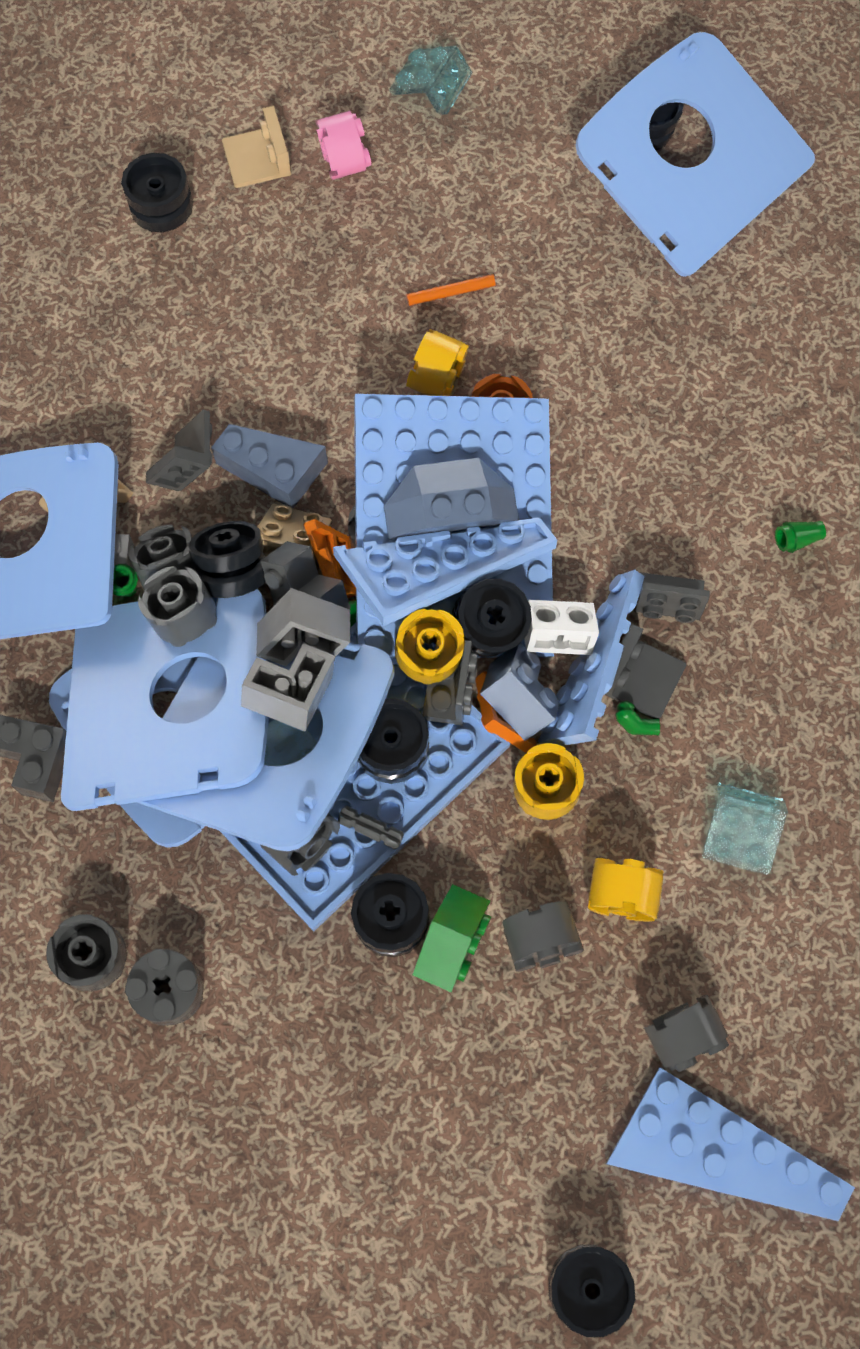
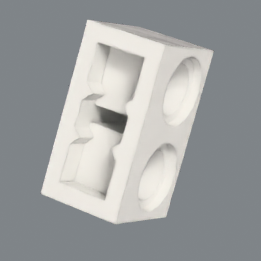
[524,600,599,655]

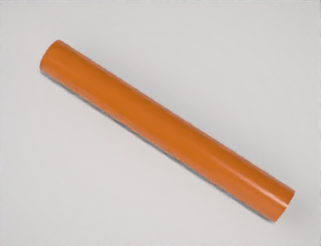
[406,274,496,306]

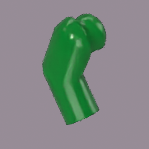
[615,701,660,735]

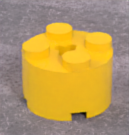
[406,329,469,396]
[395,609,465,685]
[513,743,584,820]
[588,858,664,922]

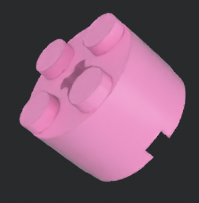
[315,111,371,180]

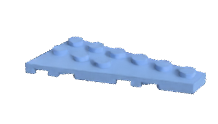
[333,517,557,626]
[538,569,645,746]
[606,1068,855,1221]

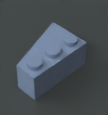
[211,424,328,509]

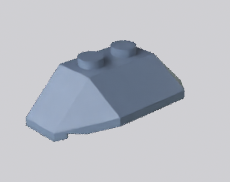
[384,458,519,539]

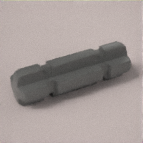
[338,806,404,849]

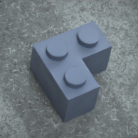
[480,642,559,741]

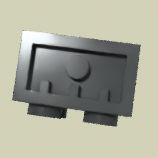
[146,409,213,491]
[635,572,710,623]
[605,623,686,719]
[422,640,478,725]

